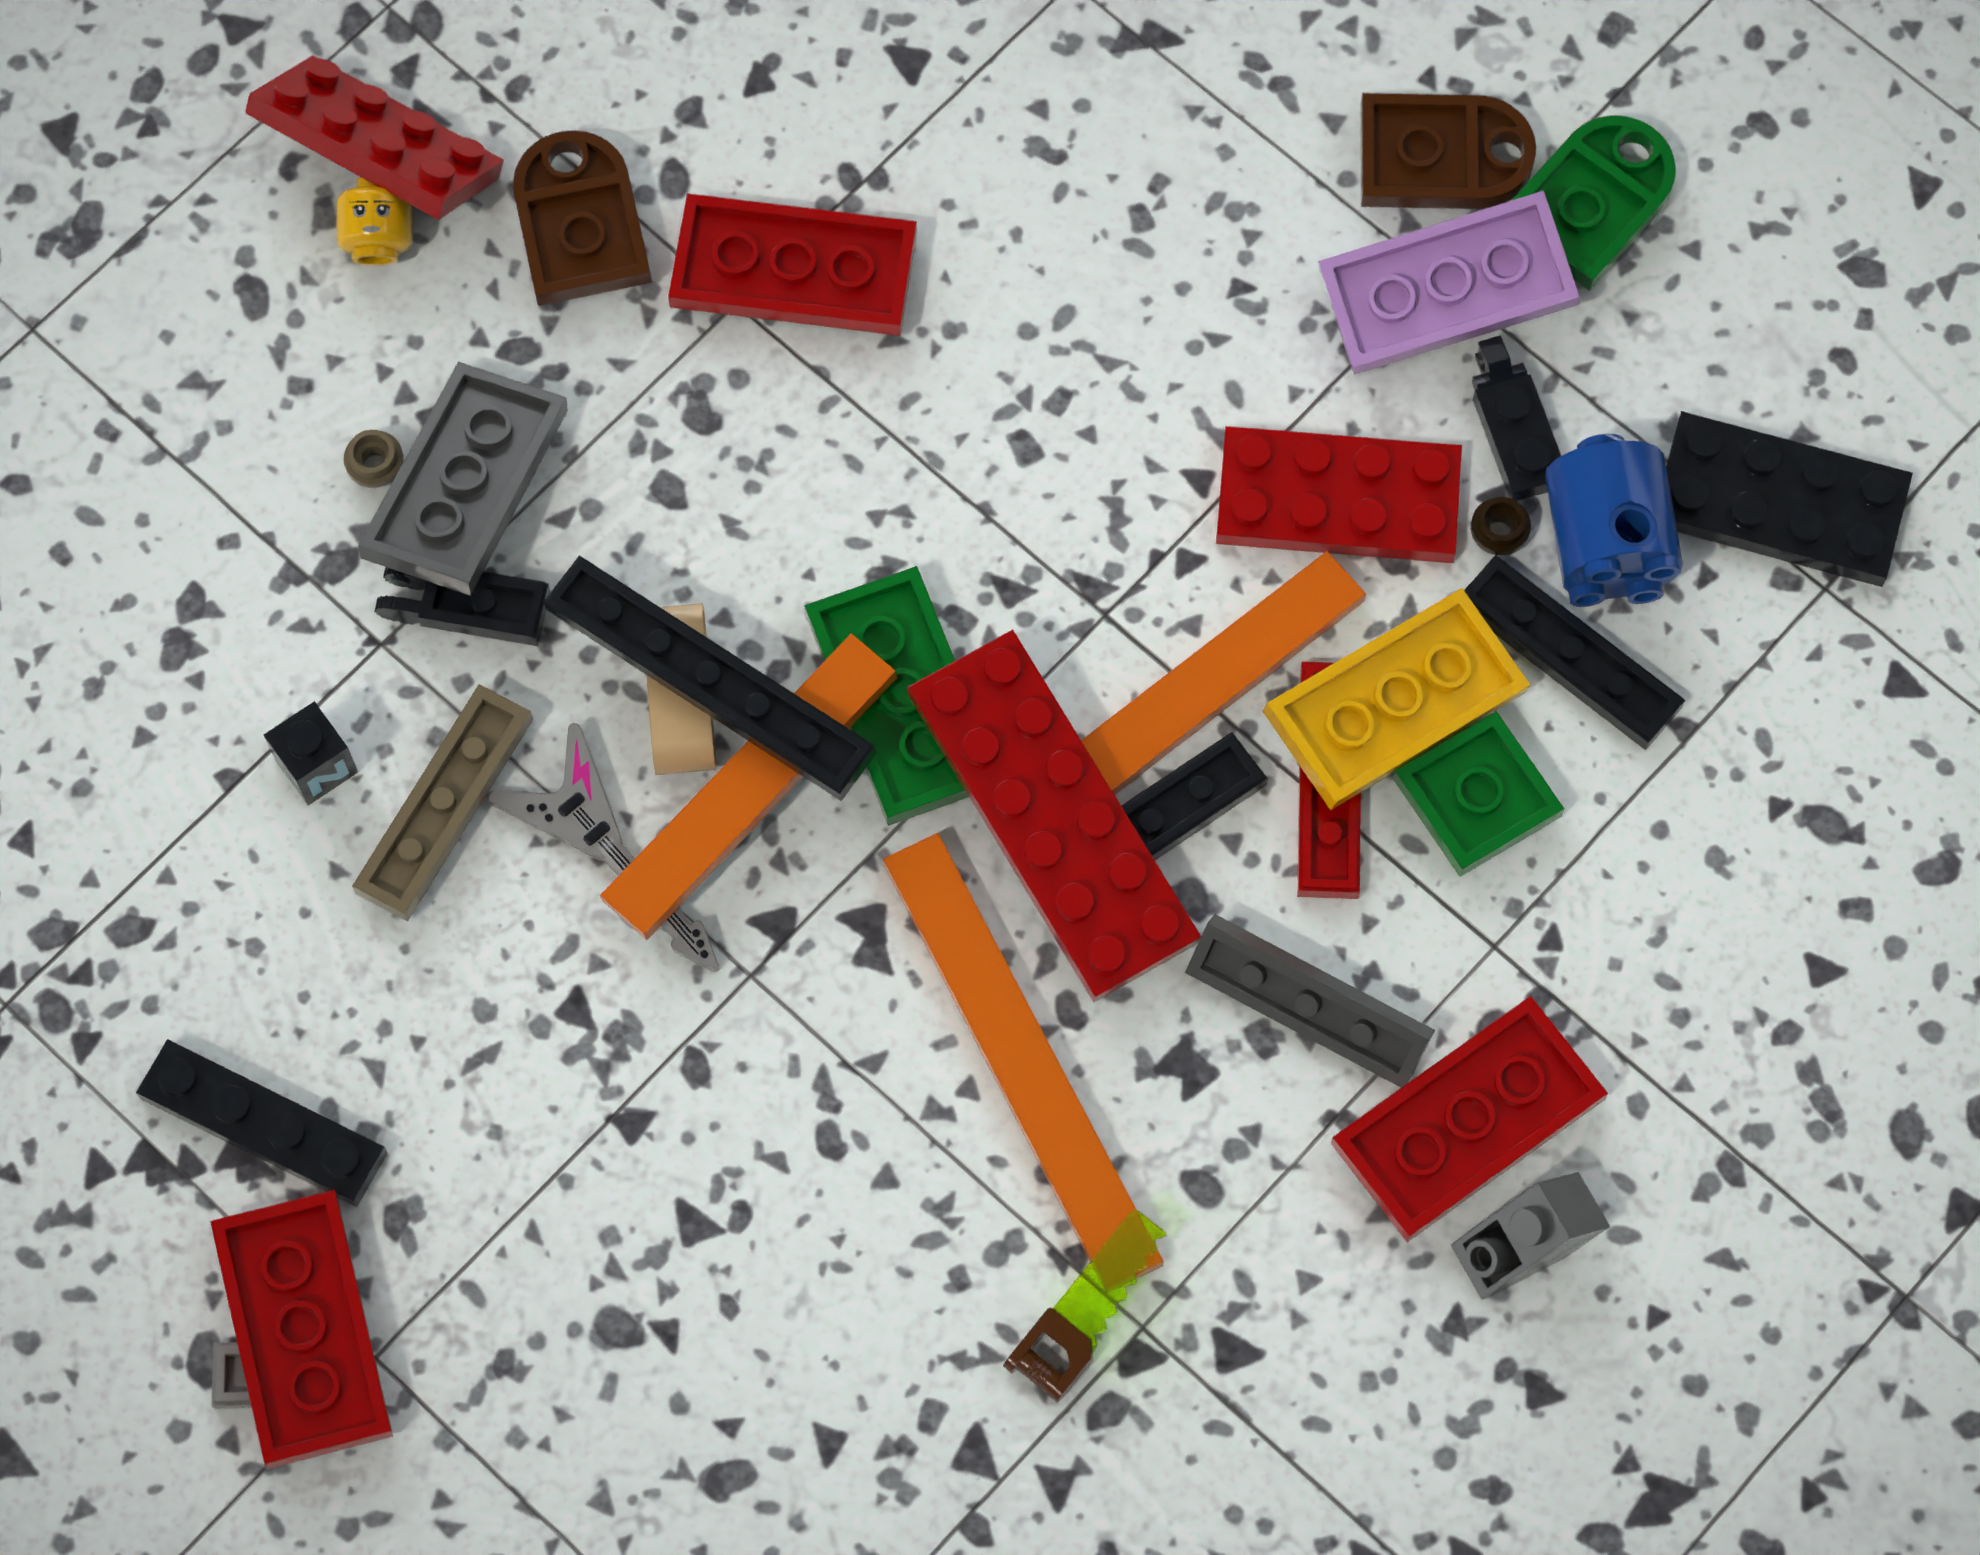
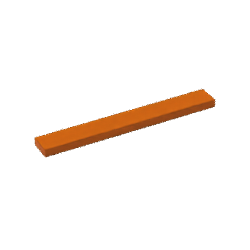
[883,833,1164,1294]

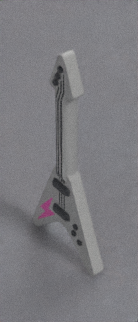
[488,723,719,972]

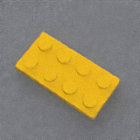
[1262,588,1531,810]

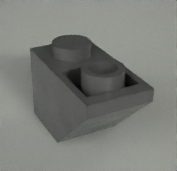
[1451,1172,1610,1300]

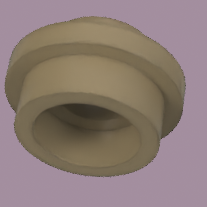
[344,430,404,488]

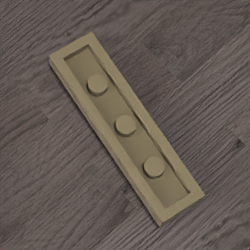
[352,684,534,922]

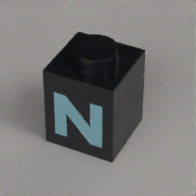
[263,701,358,806]

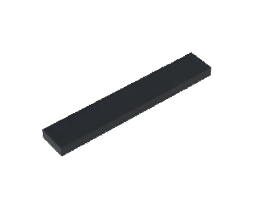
[543,555,877,801]

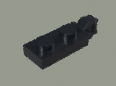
[1472,335,1561,501]

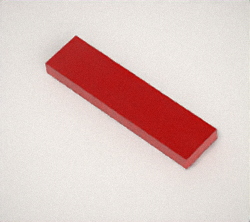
[1297,662,1361,899]

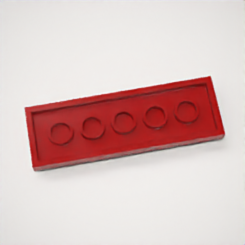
[907,629,1201,1003]

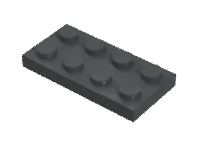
[358,362,568,596]

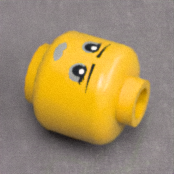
[336,177,413,265]

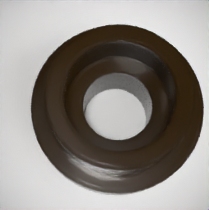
[1470,497,1531,556]

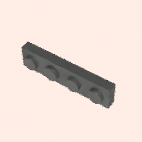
[1185,914,1435,1088]

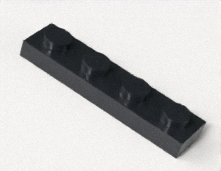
[136,1039,388,1207]

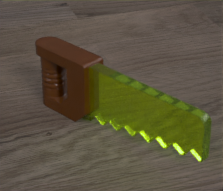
[1003,1210,1167,1403]

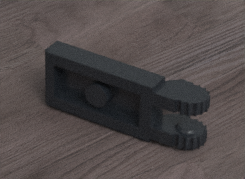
[374,567,551,646]

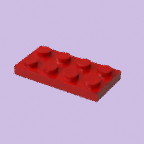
[245,55,504,220]
[668,193,917,336]
[1216,426,1462,563]
[1331,996,1608,1243]
[210,1190,393,1469]

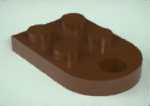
[1360,93,1536,209]
[513,130,652,306]

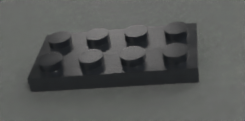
[1666,411,1913,587]

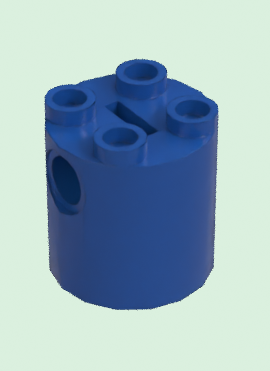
[1545,434,1683,607]

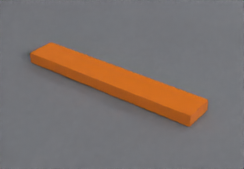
[1081,551,1366,795]
[600,634,897,940]

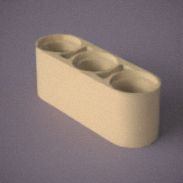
[647,603,717,775]

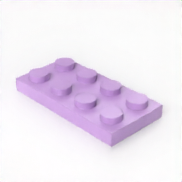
[1318,191,1580,375]

